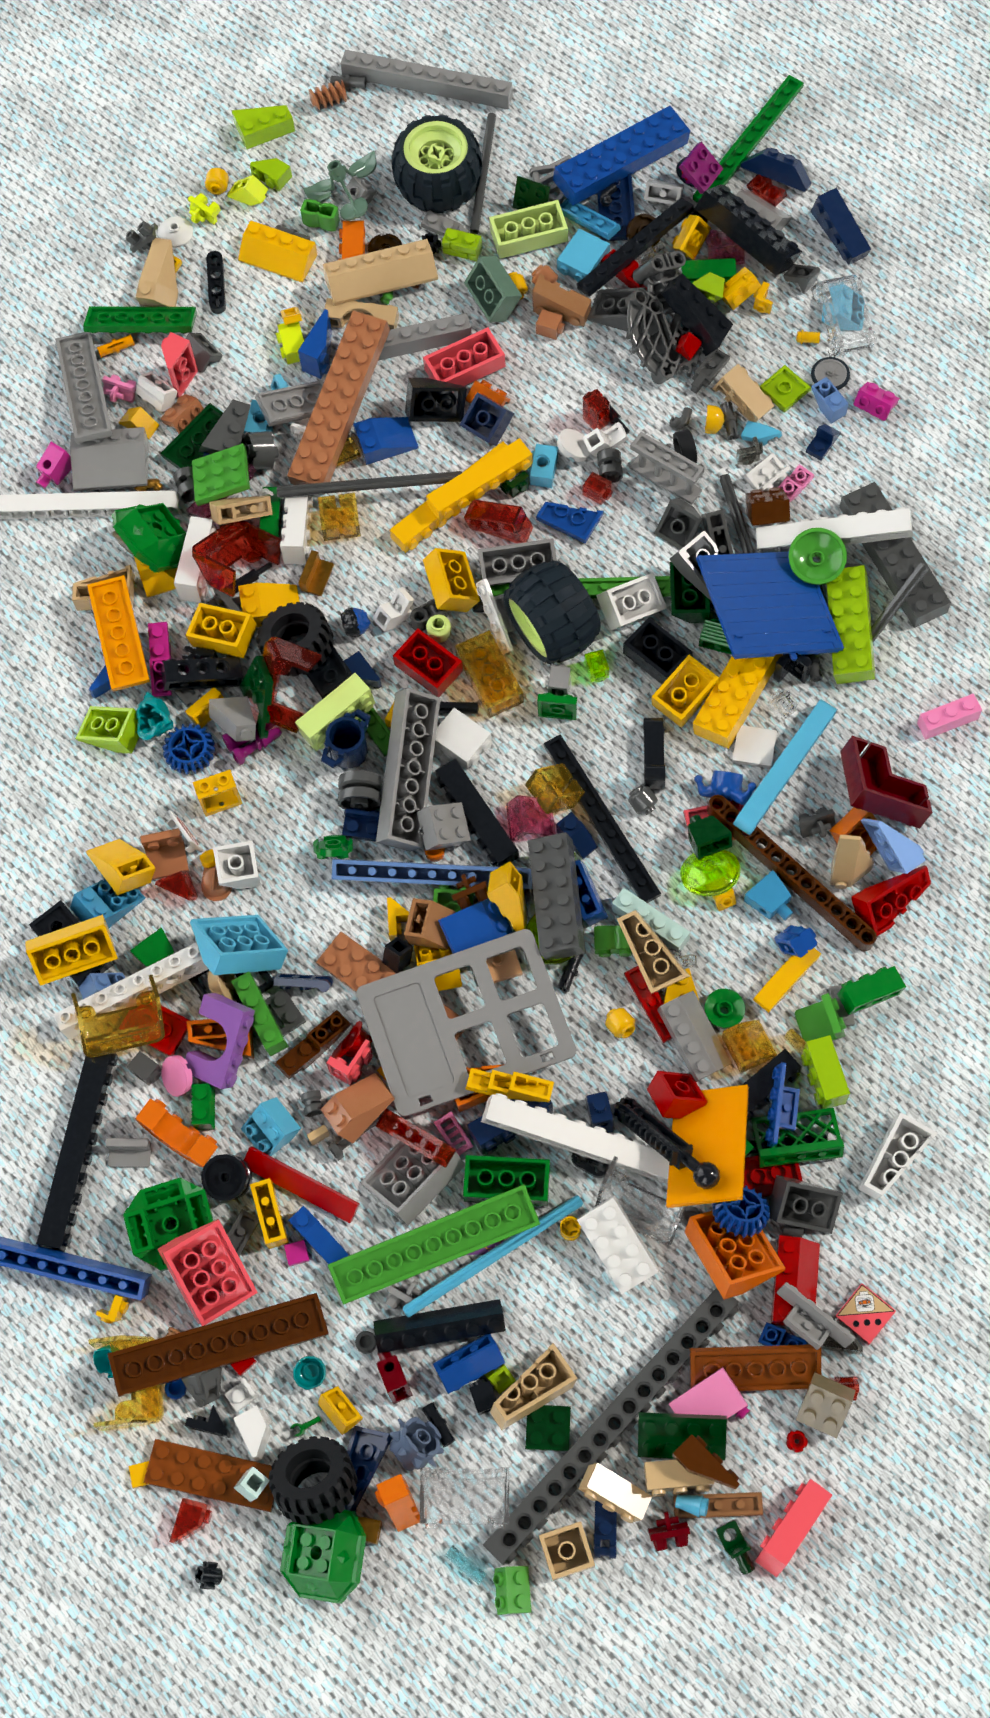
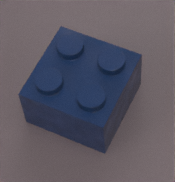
[459,392,515,446]

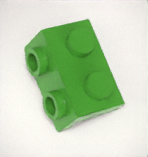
[493,1566,532,1615]

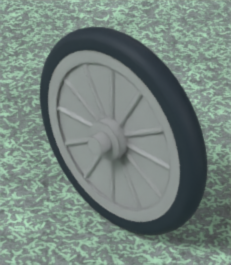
[811,357,850,390]

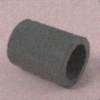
[782,1224,804,1238]

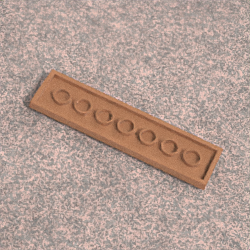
[316,932,464,1041]

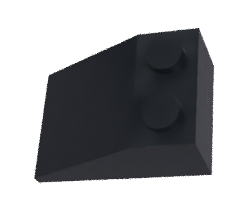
[405,378,467,422]

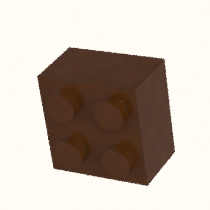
[745,487,790,526]

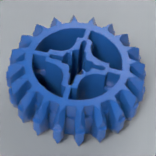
[162,723,216,775]
[712,1185,770,1239]

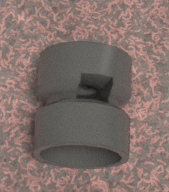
[597,448,623,483]
[173,467,195,502]

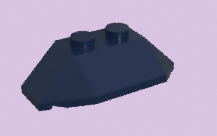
[740,148,811,192]

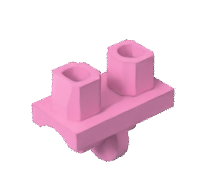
[102,374,136,403]

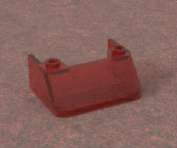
[192,520,281,597]
[263,637,322,733]

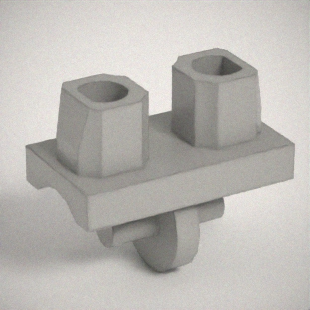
[386,1280,425,1315]

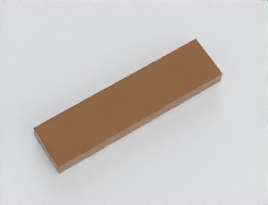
[673,1492,763,1519]

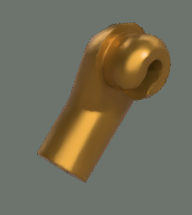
[134,478,163,491]

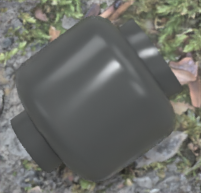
[628,785,658,815]

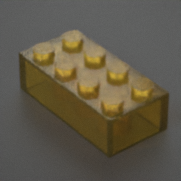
[455,630,524,718]

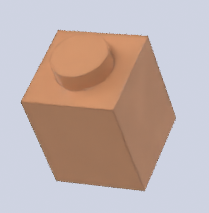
[536,309,565,340]

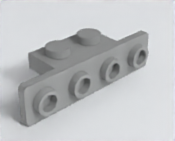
[777,1282,855,1350]

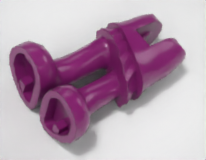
[222,718,282,766]

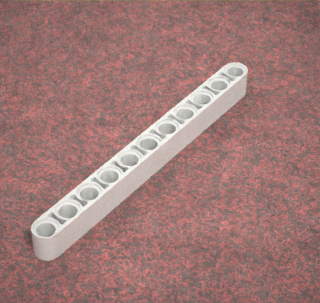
[0,490,179,519]

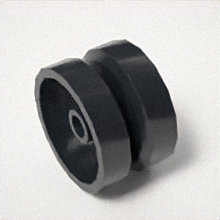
[201,1154,253,1201]

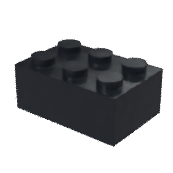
[623,618,693,684]

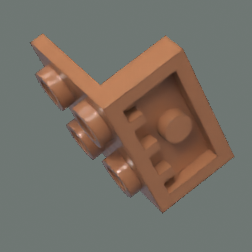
[140,828,189,880]

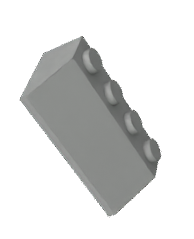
[478,538,557,586]
[657,991,732,1082]

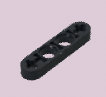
[206,251,226,314]

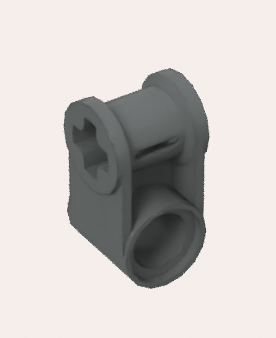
[410,599,448,631]

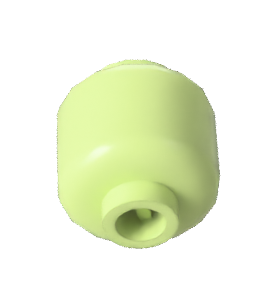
[426,614,451,643]

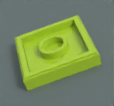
[760,365,811,413]

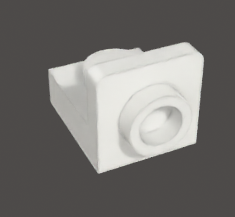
[290,418,310,439]
[224,1377,259,1413]

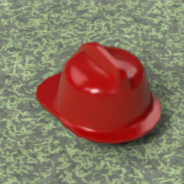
[332,1021,372,1059]

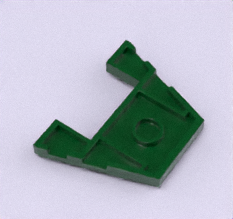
[240,656,274,739]

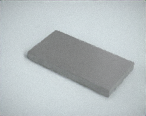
[255,380,324,427]

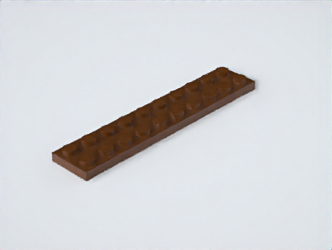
[107,1293,329,1397]

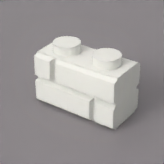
[135,372,177,412]

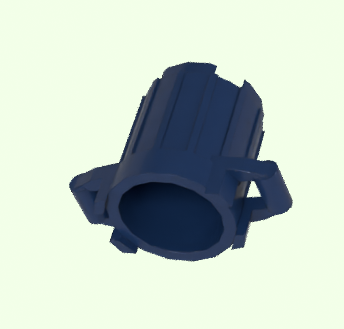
[321,709,371,769]

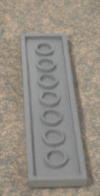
[55,332,113,444]

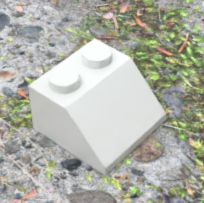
[213,841,260,889]
[233,1405,273,1462]

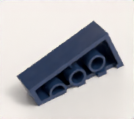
[810,187,871,265]

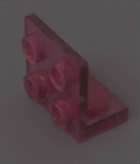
[506,795,556,841]

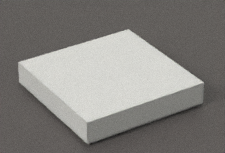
[732,725,777,769]

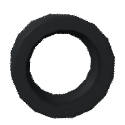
[673,429,697,463]

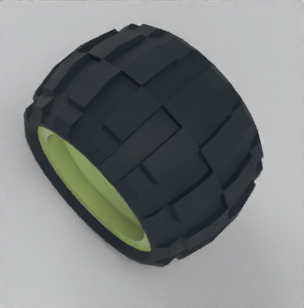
[392,114,483,213]
[504,560,601,665]

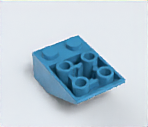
[70,879,145,929]

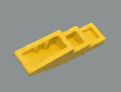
[753,948,821,1013]
[465,1068,554,1102]

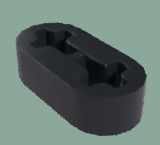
[571,1153,608,1178]

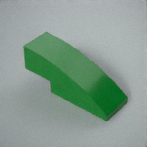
[259,487,283,540]

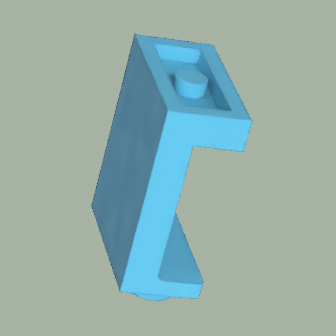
[557,229,610,282]

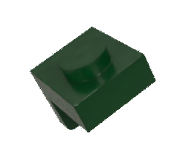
[500,471,530,498]

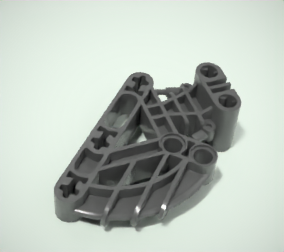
[625,251,691,384]

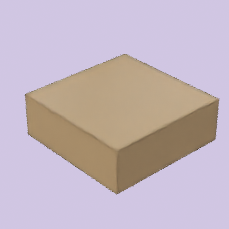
[307,1125,330,1146]

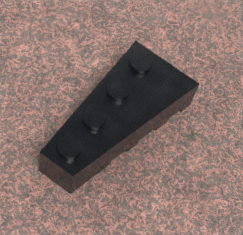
[662,273,733,357]

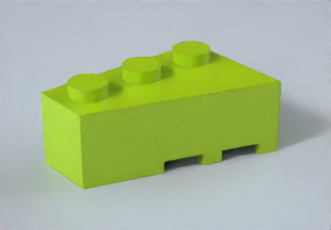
[231,105,295,149]

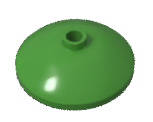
[788,528,847,585]

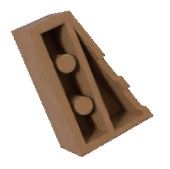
[532,274,591,327]

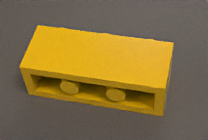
[250,1178,289,1249]

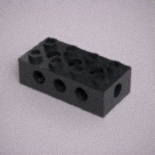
[29,900,113,987]

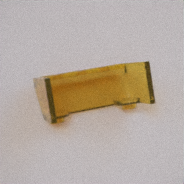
[71,975,165,1058]
[88,1335,164,1431]

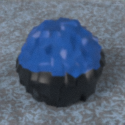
[340,607,371,637]

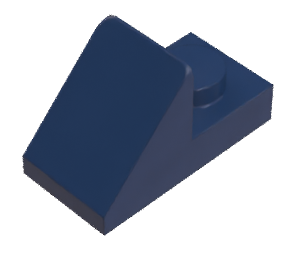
[806,424,841,461]

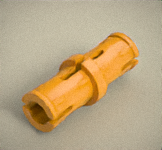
[97,334,135,358]

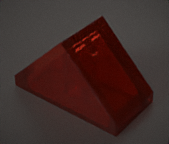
[155,870,198,901]

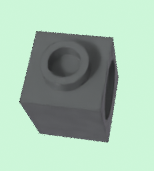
[127,1051,161,1086]

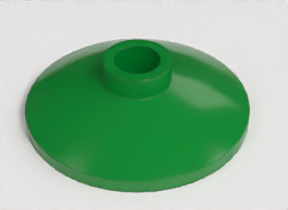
[704,989,745,1028]

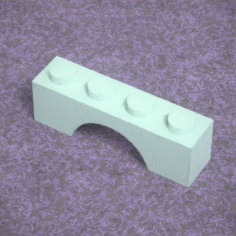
[612,888,690,955]

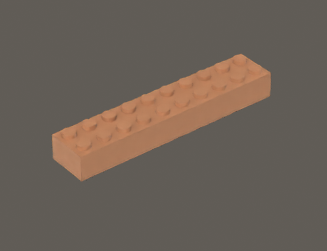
[287,311,390,485]

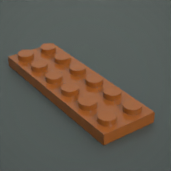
[690,1344,821,1391]
[143,1439,274,1512]

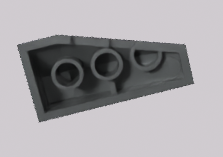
[670,530,719,601]

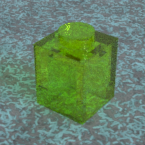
[584,649,609,682]

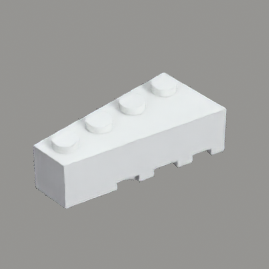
[280,495,313,564]

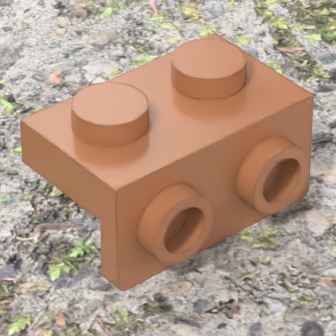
[160,394,204,434]

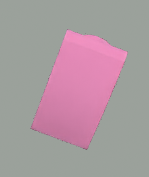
[779,464,814,502]

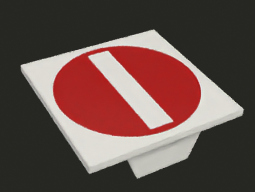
[167,811,204,853]

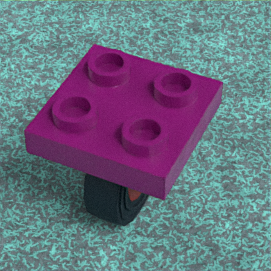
[676,142,723,194]

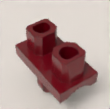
[648,1511,690,1551]

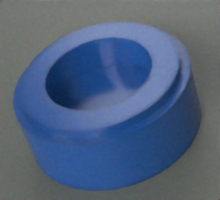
[165,1379,187,1400]

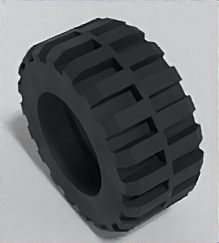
[256,602,334,677]
[269,1436,358,1525]

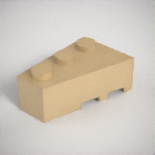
[712,364,774,422]
[72,565,135,611]

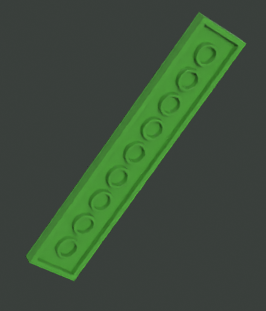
[328,1184,541,1305]

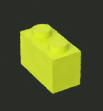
[276,322,304,364]

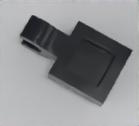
[182,646,218,660]

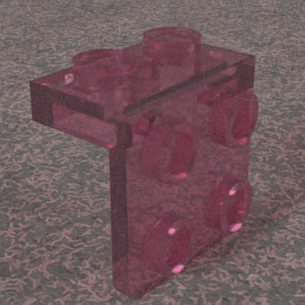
[705,230,745,265]

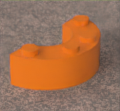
[135,1098,218,1168]

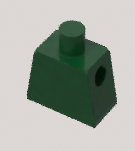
[687,815,732,860]

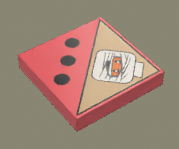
[835,1283,896,1345]

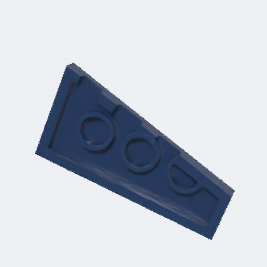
[344,1426,393,1511]

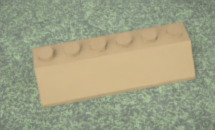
[323,239,438,305]

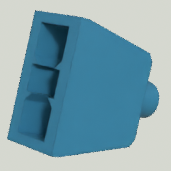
[744,870,794,921]

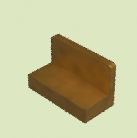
[298,550,334,596]

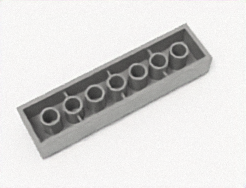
[376,687,441,852]

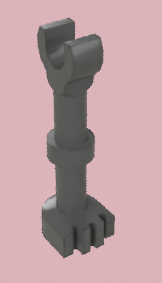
[328,1114,383,1161]

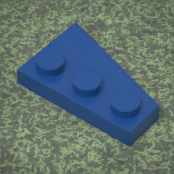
[536,502,604,544]

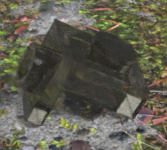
[736,437,763,465]

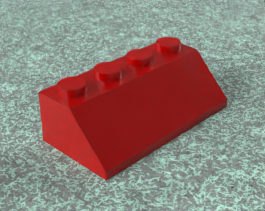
[771,1235,820,1327]

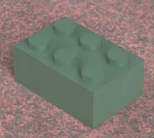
[464,256,522,323]

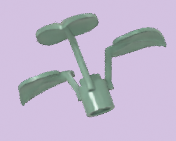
[303,150,377,221]

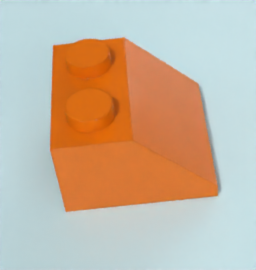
[829,807,877,855]

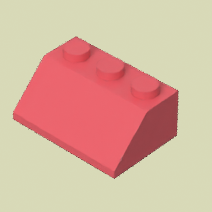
[161,332,198,398]

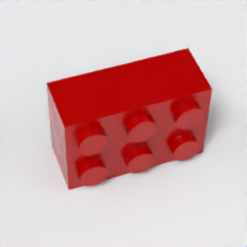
[393,628,463,697]

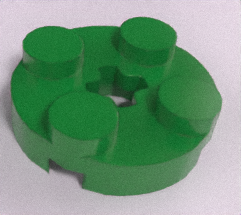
[313,835,353,859]

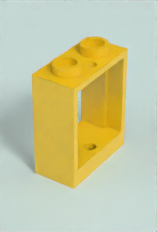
[192,769,243,817]

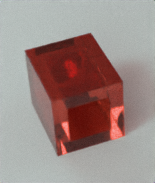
[582,472,613,505]

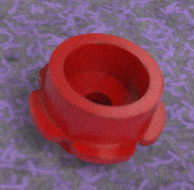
[786,1430,808,1453]

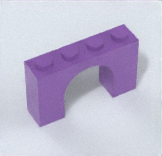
[186,993,255,1089]

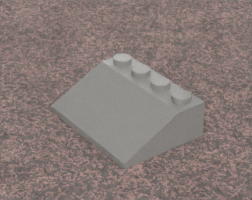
[70,427,148,491]
[360,1123,465,1226]

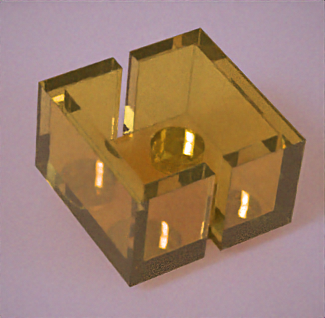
[318,492,361,541]
[525,763,585,814]

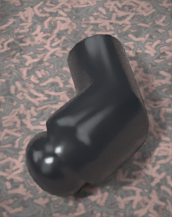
[600,183,618,207]

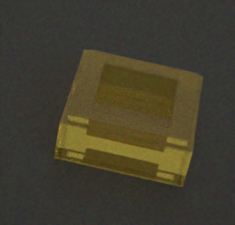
[784,1029,806,1053]

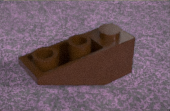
[672,1435,740,1489]

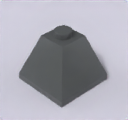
[654,498,703,549]

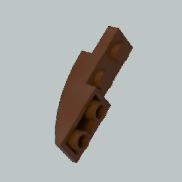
[275,1010,351,1079]

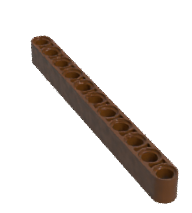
[707,795,877,952]

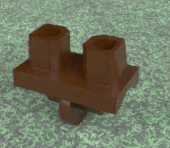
[452,874,488,910]

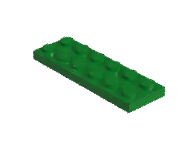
[83,306,197,334]

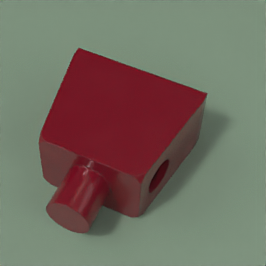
[376,1352,413,1404]

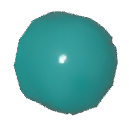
[93,1345,120,1378]
[293,1356,326,1390]

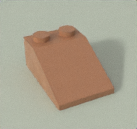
[320,1073,395,1143]

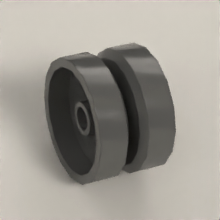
[338,770,382,812]

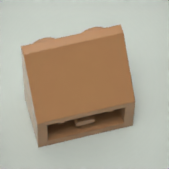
[404,898,456,950]

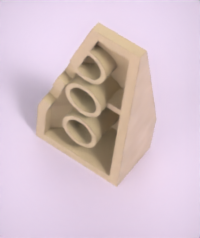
[136,238,178,307]
[830,835,874,889]

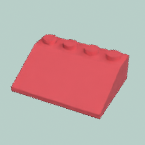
[157,1219,258,1326]

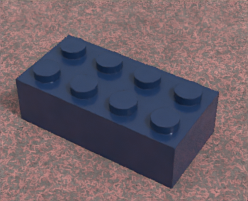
[467,1099,553,1155]

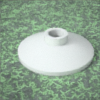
[158,217,193,247]

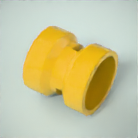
[560,1216,581,1241]

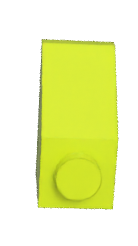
[227,175,268,206]

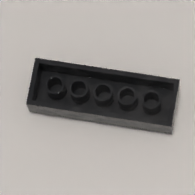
[694,184,802,276]

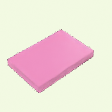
[669,1367,748,1419]

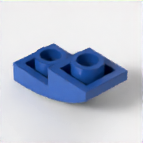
[758,1322,808,1346]

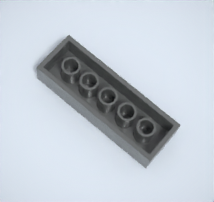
[528,832,586,961]

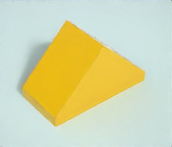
[119,407,159,439]

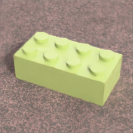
[489,200,568,259]
[295,673,375,751]

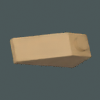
[209,496,272,525]

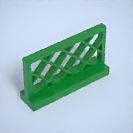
[751,1108,844,1168]

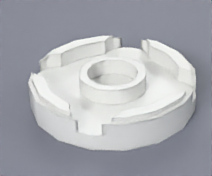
[557,429,591,462]

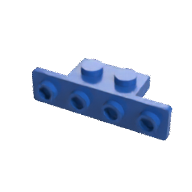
[765,1062,800,1148]

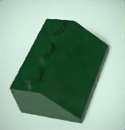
[669,562,710,623]

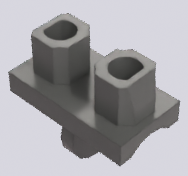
[125,221,158,253]
[799,807,836,838]

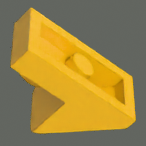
[387,897,409,942]

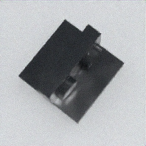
[773,653,812,683]

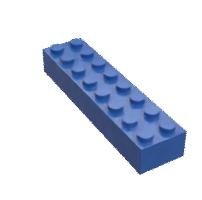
[553,106,691,206]

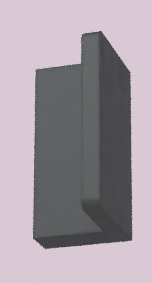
[185,333,223,373]

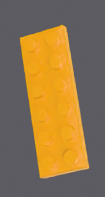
[87,575,150,692]

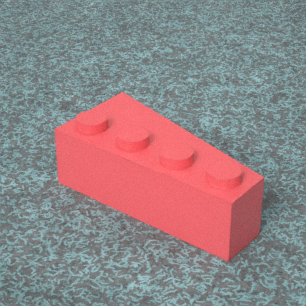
[755,1479,832,1578]

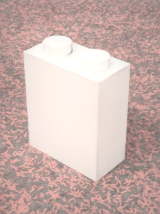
[435,708,492,769]

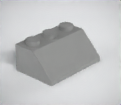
[735,190,792,231]

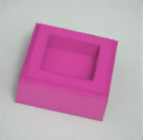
[284,1240,310,1267]

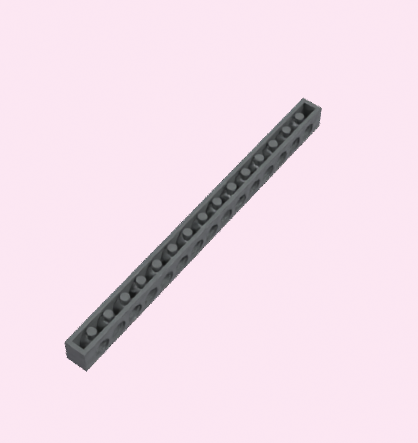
[483,1288,739,1565]

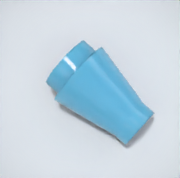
[675,1494,709,1518]

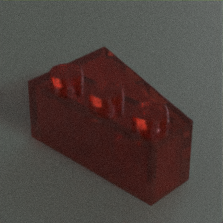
[464,500,533,543]

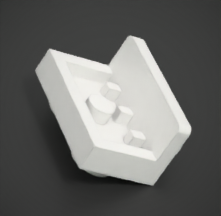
[744,453,790,491]

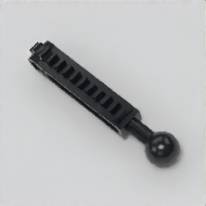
[614,1097,720,1189]

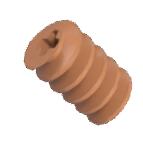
[308,79,347,110]

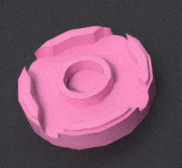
[161,1055,193,1097]

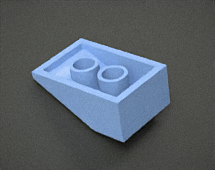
[861,818,926,874]

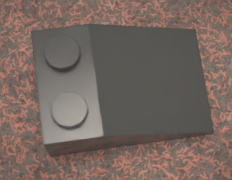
[587,288,647,331]
[768,1175,843,1234]

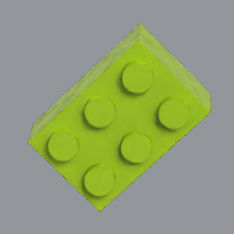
[801,1035,850,1109]

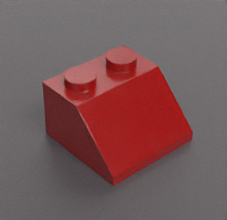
[647,1071,708,1119]

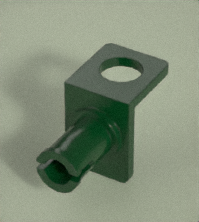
[716,1520,755,1575]

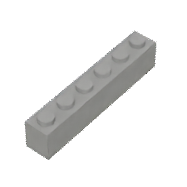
[378,313,472,361]

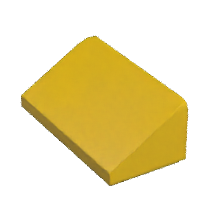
[185,688,224,728]
[318,1386,363,1435]

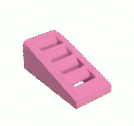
[433,1111,474,1156]

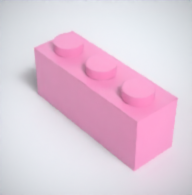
[917,693,982,740]

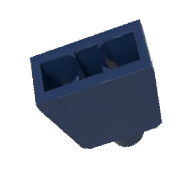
[585,1091,614,1133]

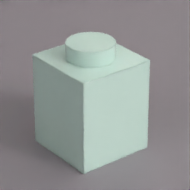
[234,1467,270,1502]

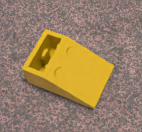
[86,839,156,895]
[487,862,528,932]
[414,945,463,991]

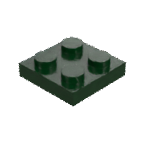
[525,1405,571,1452]

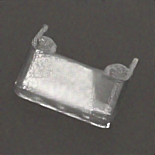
[595,1156,688,1245]

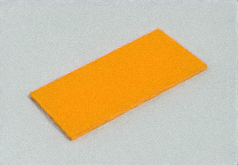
[666,1084,749,1208]

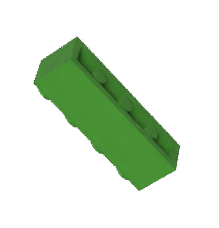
[231,972,289,1056]

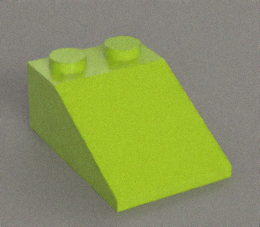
[75,706,139,754]

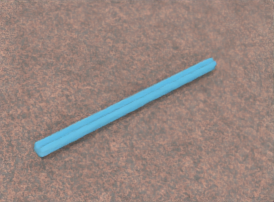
[403,1195,583,1317]

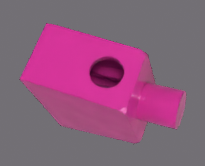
[36,442,72,489]

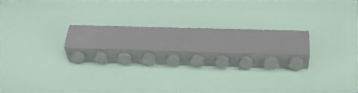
[340,50,513,109]

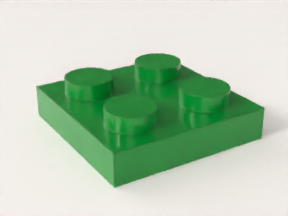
[537,693,577,720]

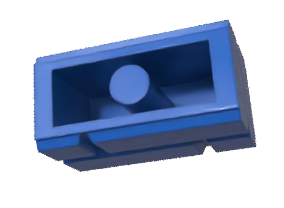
[774,925,818,958]

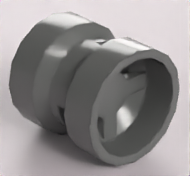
[300,1090,324,1117]

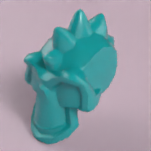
[136,692,174,740]

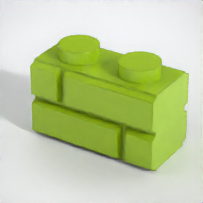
[442,228,482,262]

